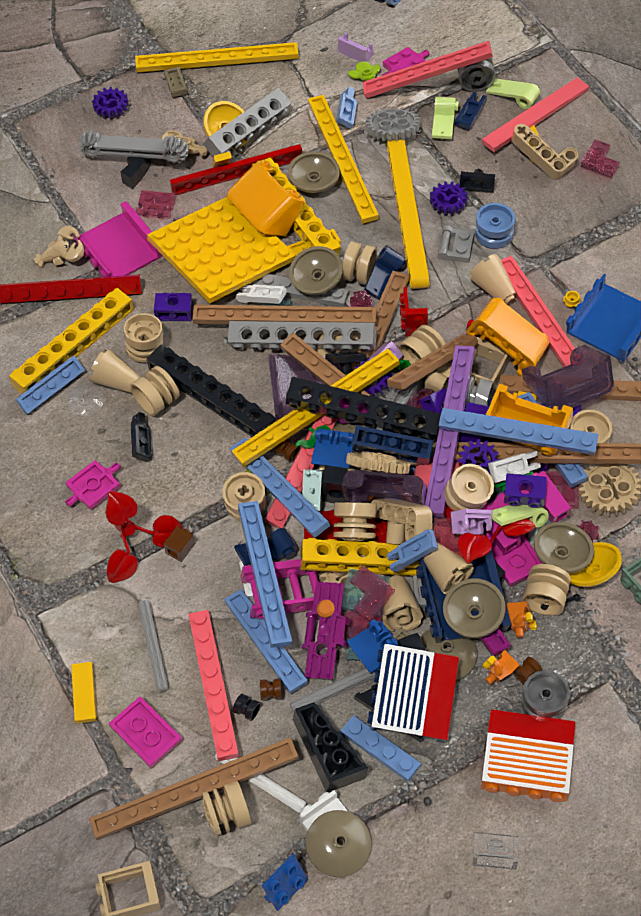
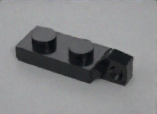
[131,412,152,462]

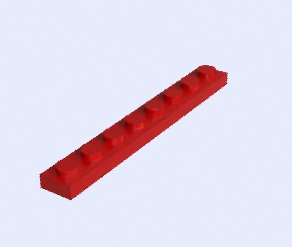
[170,144,302,196]
[0,275,142,303]

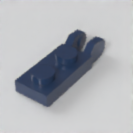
[454,92,487,130]

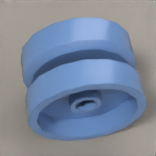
[475,203,515,249]

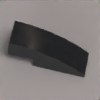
[120,157,152,189]

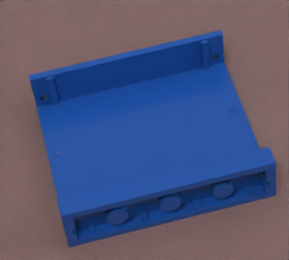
[566,274,641,362]

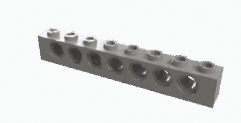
[228,321,377,352]

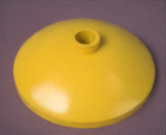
[203,101,250,149]
[568,542,622,587]

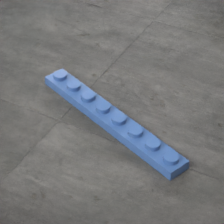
[439,408,599,455]
[229,437,330,538]
[238,501,292,648]

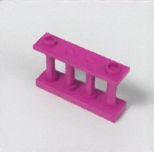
[240,559,320,619]

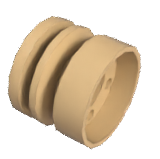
[124,313,164,363]
[398,325,446,365]
[130,366,180,416]
[333,503,376,541]
[522,564,571,616]
[202,781,252,836]

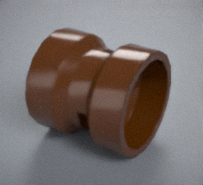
[274,439,301,463]
[513,657,542,685]
[260,678,282,700]

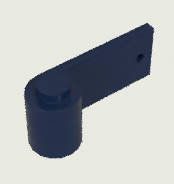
[364,245,405,300]
[234,528,297,566]

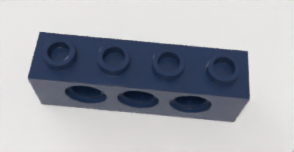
[352,425,433,465]

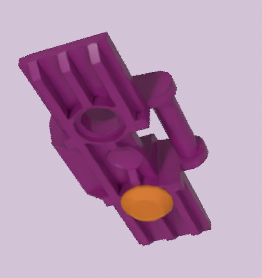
[302,582,350,680]

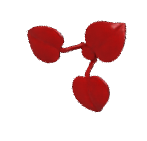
[105,491,183,583]
[446,506,535,564]

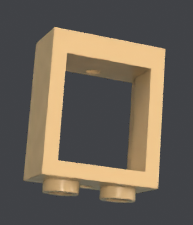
[470,337,510,390]
[95,861,161,916]

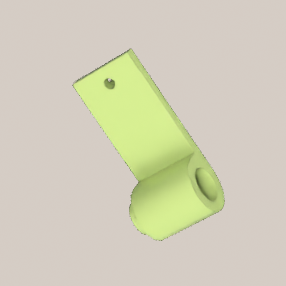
[486,79,540,109]
[432,96,459,140]
[491,505,549,527]

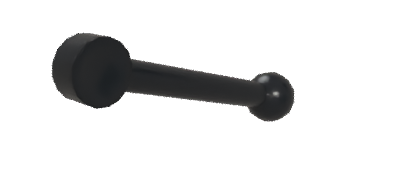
[540,594,581,610]

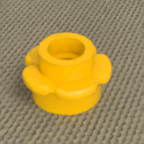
[563,291,581,307]

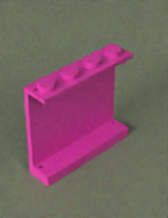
[73,201,163,277]

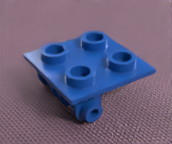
[311,429,354,469]
[347,619,398,674]
[262,854,308,911]

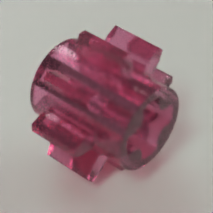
[350,291,372,307]
[576,520,599,543]

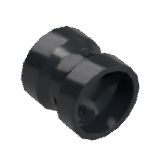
[232,693,261,721]

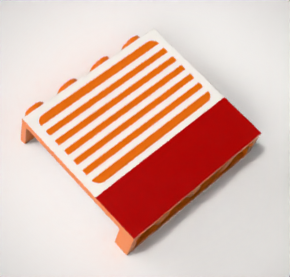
[481,709,576,802]

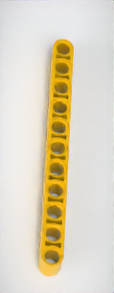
[387,139,429,289]

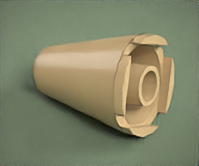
[469,254,516,305]
[88,348,140,393]
[421,542,474,595]
[382,575,423,632]

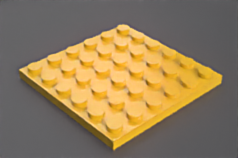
[147,197,296,304]

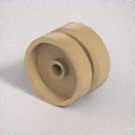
[342,241,377,285]
[569,410,612,443]
[444,464,494,511]
[222,472,267,521]

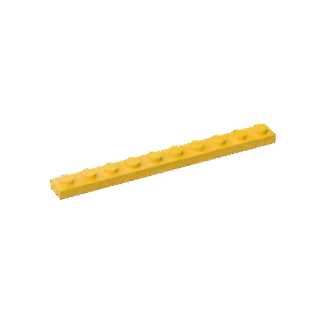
[135,42,299,72]
[308,94,379,224]
[232,348,400,467]

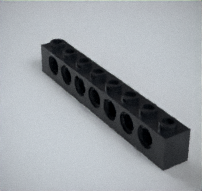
[146,344,276,437]
[286,376,441,442]

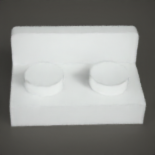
[299,790,347,832]

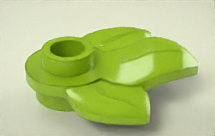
[348,61,380,82]

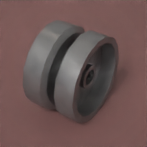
[457,58,495,92]
[521,670,570,719]

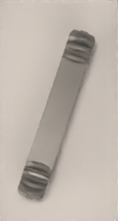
[78,130,189,165]

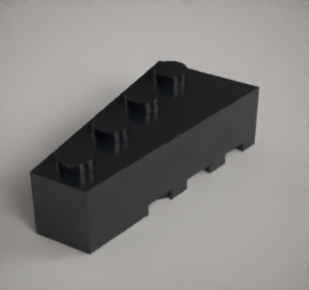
[293,702,368,792]

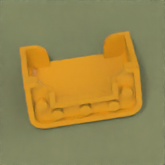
[226,160,305,236]
[465,298,550,376]
[486,384,573,456]

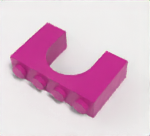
[481,471,571,555]

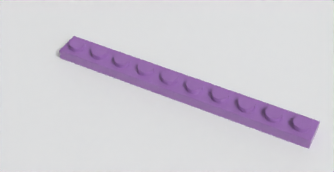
[425,345,475,517]

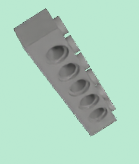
[203,88,291,157]

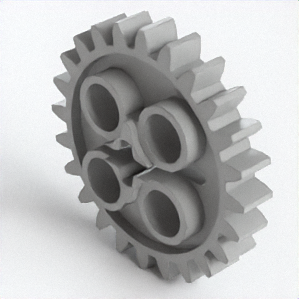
[366,106,420,142]

